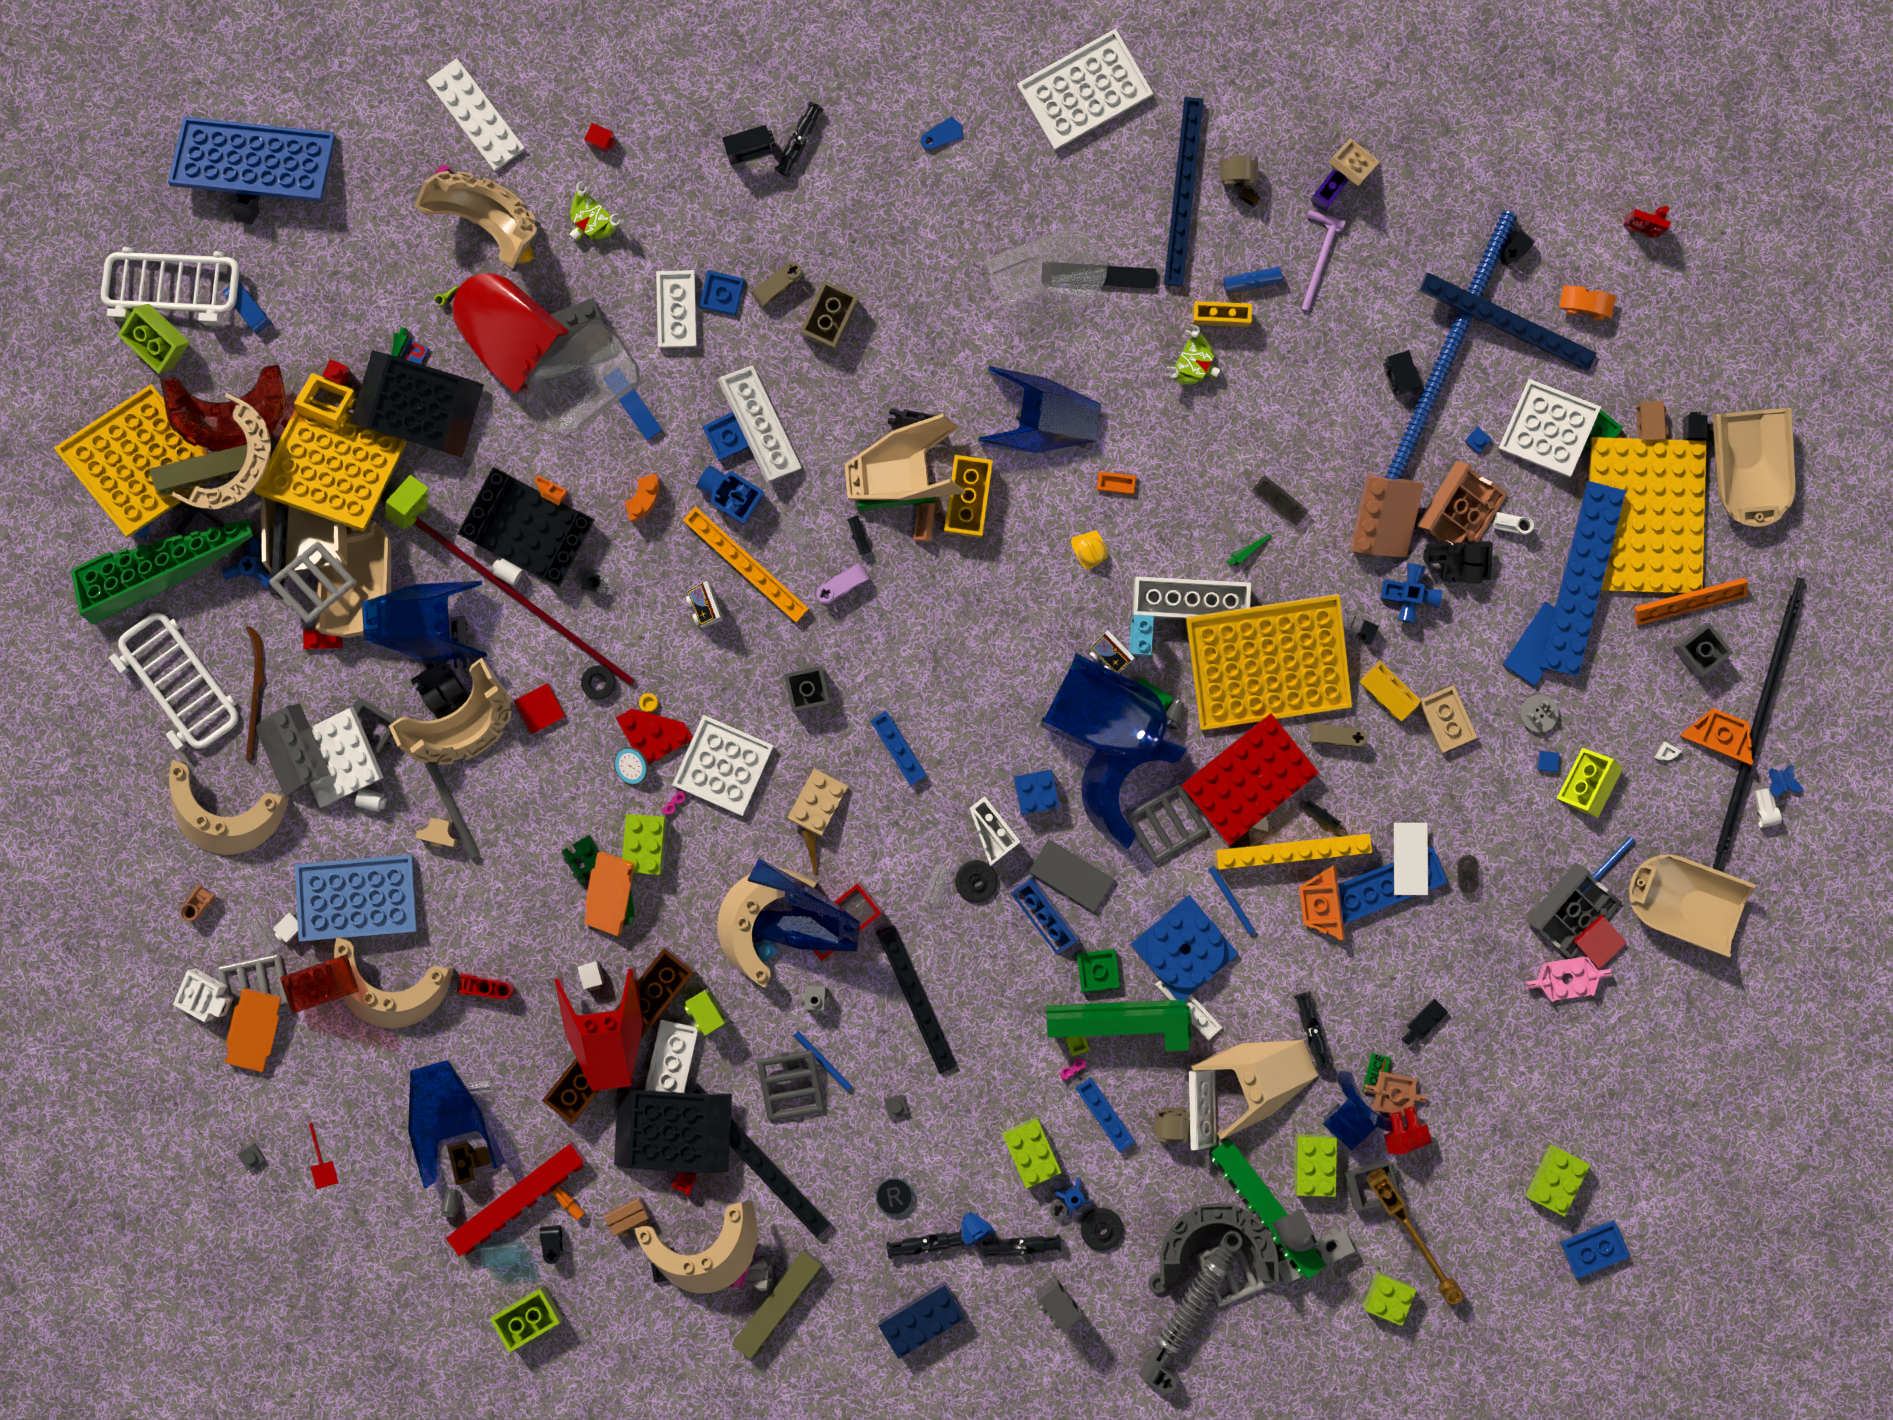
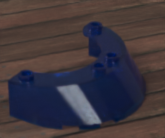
[1081,733,1187,849]

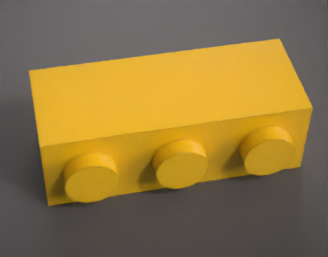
[1192,301,1252,327]
[1360,660,1421,721]

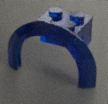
[1323,1071,1393,1151]

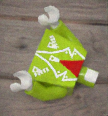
[569,181,624,242]
[1164,324,1221,385]

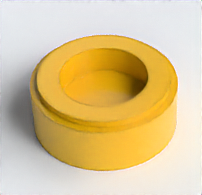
[639,693,659,712]

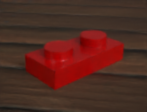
[303,630,343,649]

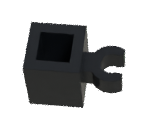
[231,193,260,225]
[1683,412,1714,441]

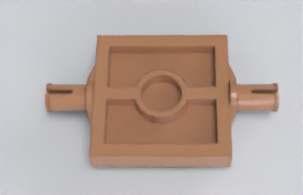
[1364,1071,1427,1116]

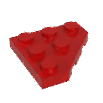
[616,708,693,765]

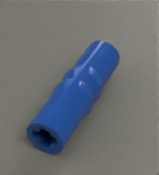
[1223,267,1283,294]

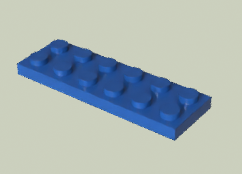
[1338,847,1448,924]

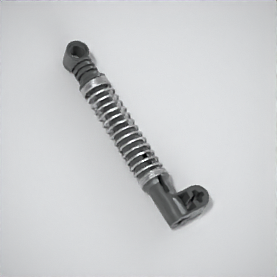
[1139,1229,1244,1394]

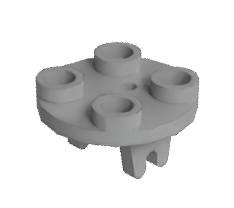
[1519,694,1559,733]

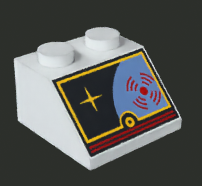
[686,581,723,628]
[1089,630,1134,676]

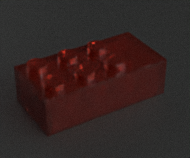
[280,954,359,1014]

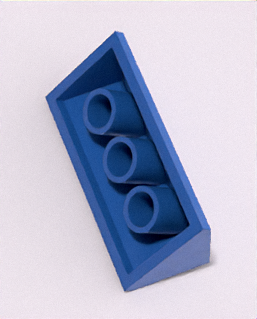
[1010,876,1079,955]

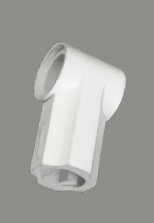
[1493,512,1534,535]
[1754,788,1782,828]

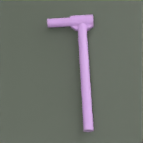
[1301,210,1345,312]

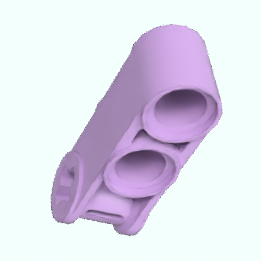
[816,563,870,604]

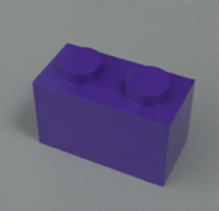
[1310,168,1348,212]

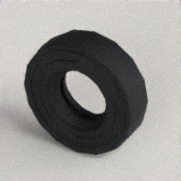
[581,665,616,700]

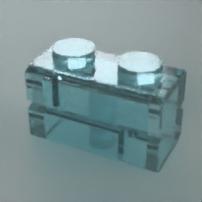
[480,1241,524,1268]

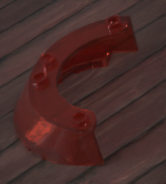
[160,365,286,452]

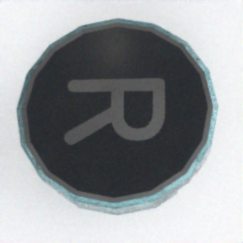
[875,1177,913,1216]

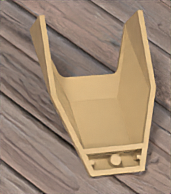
[845,414,965,500]
[1189,1040,1318,1140]

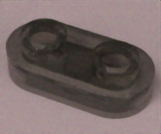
[1457,855,1478,893]

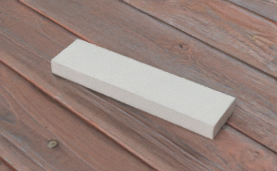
[1155,980,1223,1041]

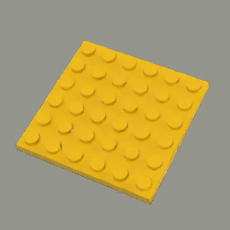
[54,384,208,538]
[254,399,408,532]

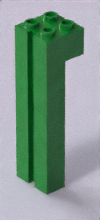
[1046,1000,1192,1051]

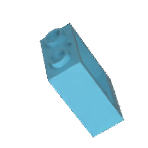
[1129,615,1154,658]

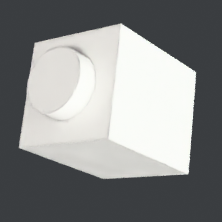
[273,912,298,942]
[578,961,605,991]

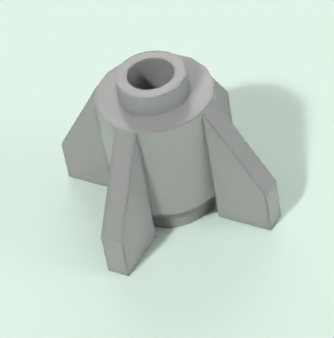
[745,1256,776,1291]

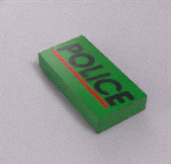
[1362,1052,1391,1091]

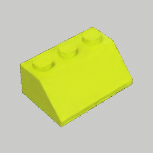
[1556,748,1624,818]

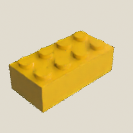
[944,455,993,538]

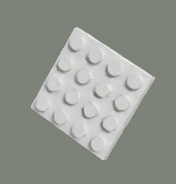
[1498,379,1601,478]
[310,707,384,808]
[672,715,774,816]

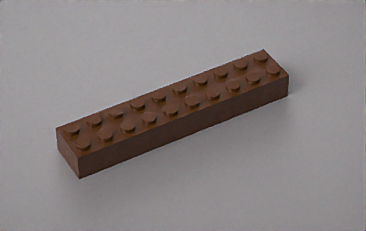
[542,947,696,1125]

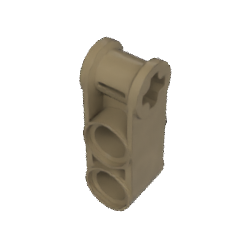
[751,261,802,308]
[1309,722,1367,747]

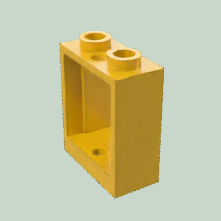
[294,373,357,430]

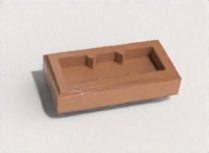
[913,503,936,542]

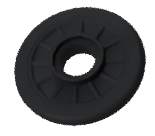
[955,860,997,902]
[1081,1208,1123,1251]

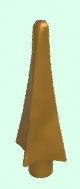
[802,829,818,874]

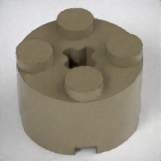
[1220,156,1258,187]
[1153,1107,1190,1143]

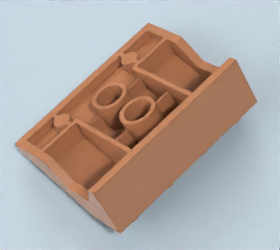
[1416,461,1507,545]
[1350,473,1424,558]

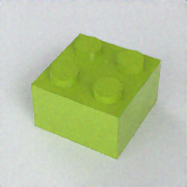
[385,475,429,531]
[684,988,728,1036]
[1363,1271,1417,1326]

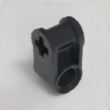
[1500,229,1536,266]
[540,1225,563,1264]

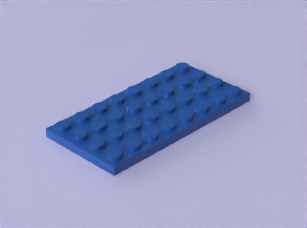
[168,116,336,202]

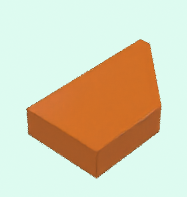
[535,475,568,505]

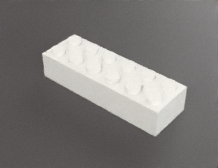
[1132,577,1251,620]

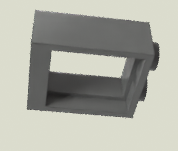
[353,697,397,755]
[1343,1160,1402,1212]

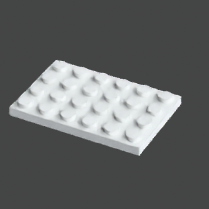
[1017,28,1153,151]

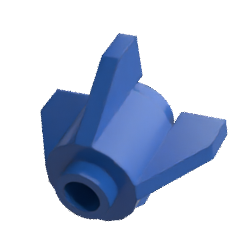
[1054,1177,1093,1217]
[961,1212,995,1248]

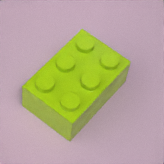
[118,303,190,374]
[622,814,667,875]
[1002,1117,1061,1189]
[1294,1134,1337,1197]
[1525,1144,1591,1217]
[490,1285,563,1353]

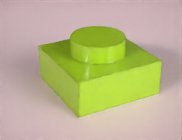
[1065,1036,1090,1057]

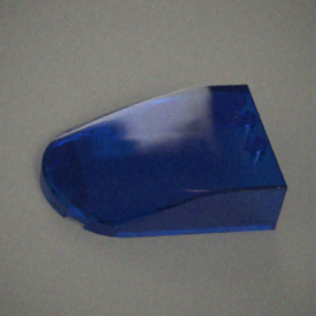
[1040,653,1167,760]

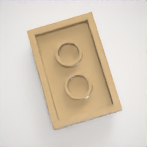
[1329,138,1380,186]
[1419,685,1478,753]
[787,768,848,837]

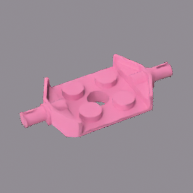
[1526,957,1612,1002]

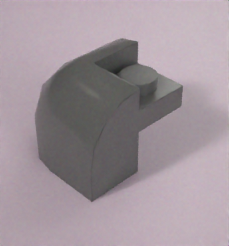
[1272,1209,1319,1252]

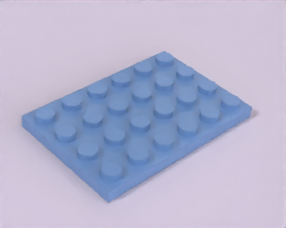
[295,855,417,942]

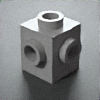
[801,985,829,1014]

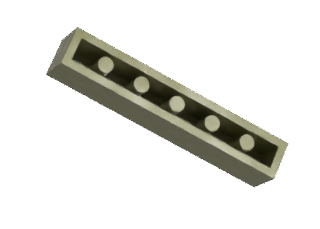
[149,445,270,496]
[732,1249,823,1359]

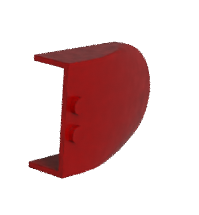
[453,273,570,393]

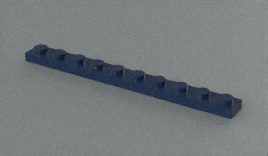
[1164,97,1203,287]
[1418,272,1597,371]

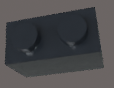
[1383,350,1421,396]

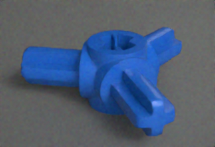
[222,538,271,588]

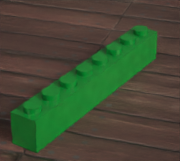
[1210,1138,1327,1280]

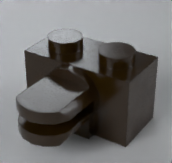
[446,1140,493,1185]

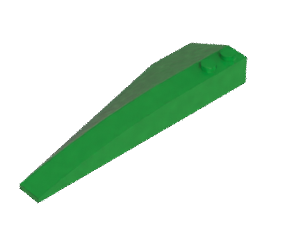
[71,519,253,625]

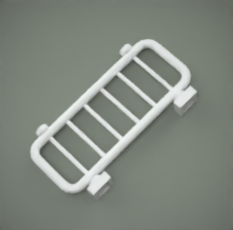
[101,247,240,326]
[109,612,238,751]

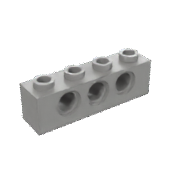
[1277,1227,1355,1285]

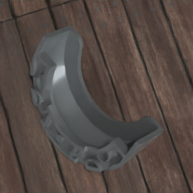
[1160,1203,1279,1284]

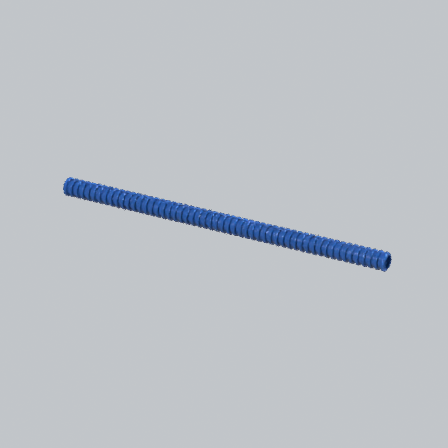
[1384,210,1518,479]

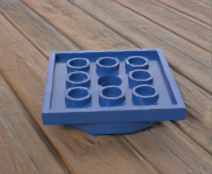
[1130,895,1238,1000]

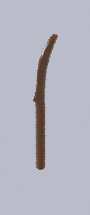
[245,626,265,760]

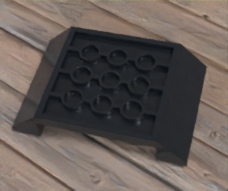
[350,350,484,458]
[457,467,595,587]
[614,1087,733,1173]

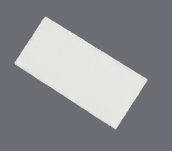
[1394,823,1428,895]

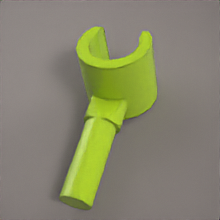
[434,285,459,306]

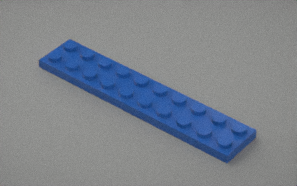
[1540,481,1626,677]

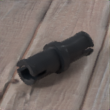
[847,515,871,555]
[1303,799,1341,831]

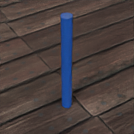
[1580,837,1635,894]
[1208,866,1256,935]
[793,1030,852,1091]

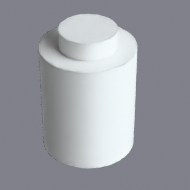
[492,558,523,586]
[355,788,387,812]

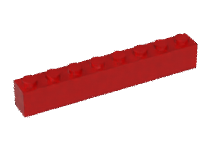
[445,1141,586,1257]

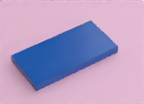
[1502,601,1555,686]

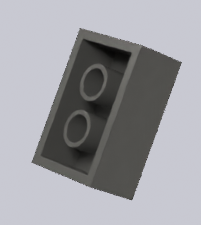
[1036,1276,1082,1332]

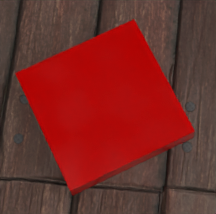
[514,683,566,735]
[1573,915,1627,969]

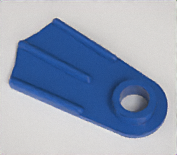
[920,116,963,150]

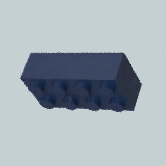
[878,1281,965,1359]

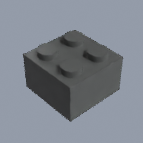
[1673,623,1733,678]
[784,666,831,713]

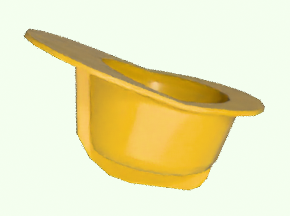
[1071,530,1108,570]

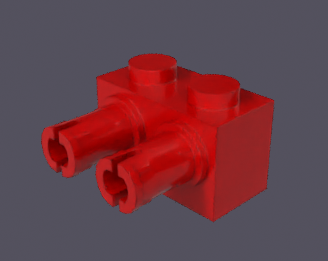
[1384,1106,1432,1154]

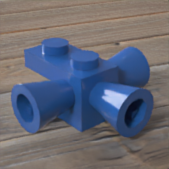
[1380,563,1442,624]

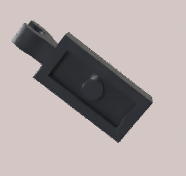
[887,408,937,426]
[450,616,470,669]
[1401,998,1448,1045]

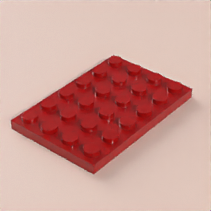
[1181,713,1319,845]

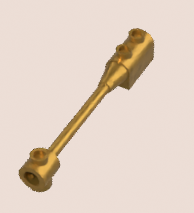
[1366,1168,1465,1306]

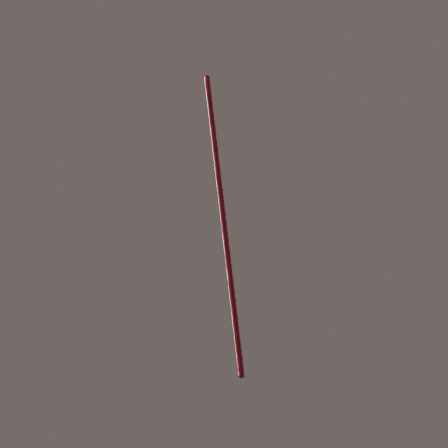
[281,418,635,686]

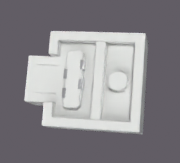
[173,968,233,1022]

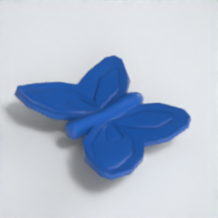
[1768,765,1803,797]

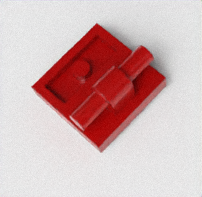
[1623,206,1671,238]

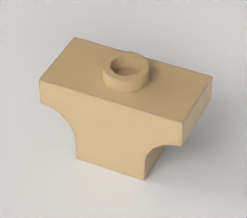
[416,818,458,847]

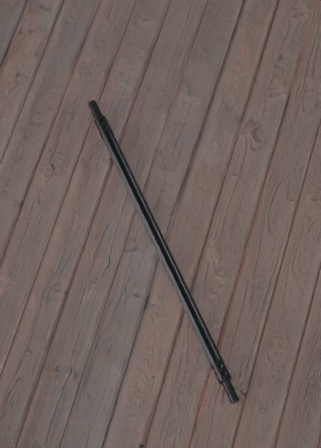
[1713,577,1805,871]

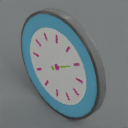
[614,747,648,785]

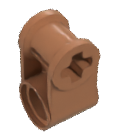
[180,884,217,921]

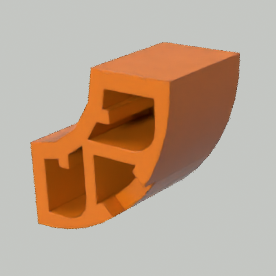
[1559,285,1616,321]
[625,474,660,524]

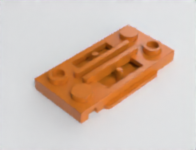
[584,851,635,936]
[225,988,282,1072]

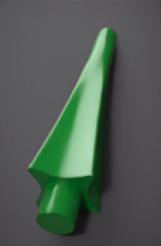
[391,327,409,357]
[1226,534,1272,567]
[625,888,636,925]

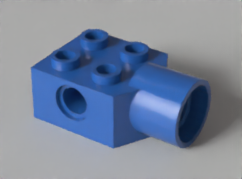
[696,465,766,526]

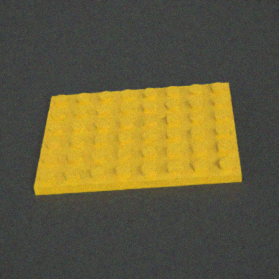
[1589,437,1706,593]
[1186,594,1352,730]

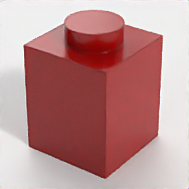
[584,123,616,153]
[322,359,351,386]

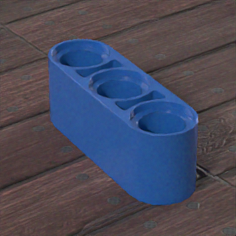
[222,281,272,334]

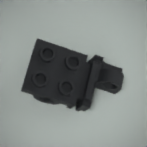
[1423,541,1493,584]
[411,643,469,719]

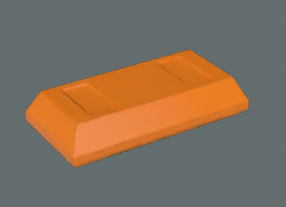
[1097,471,1137,495]

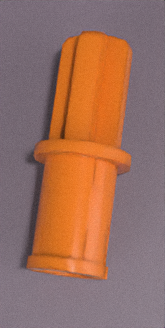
[551,1186,585,1221]

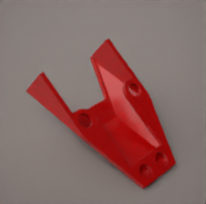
[554,967,643,1091]

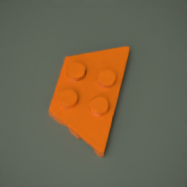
[1680,708,1753,766]
[1299,865,1345,940]

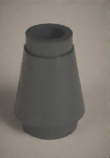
[1163,700,1184,730]
[440,1189,459,1217]

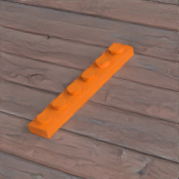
[1634,578,1748,626]

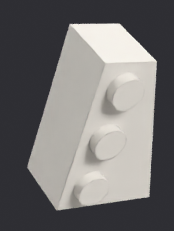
[969,796,1020,866]

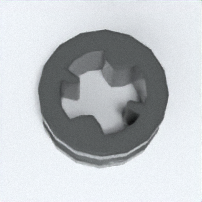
[1050,1201,1067,1220]

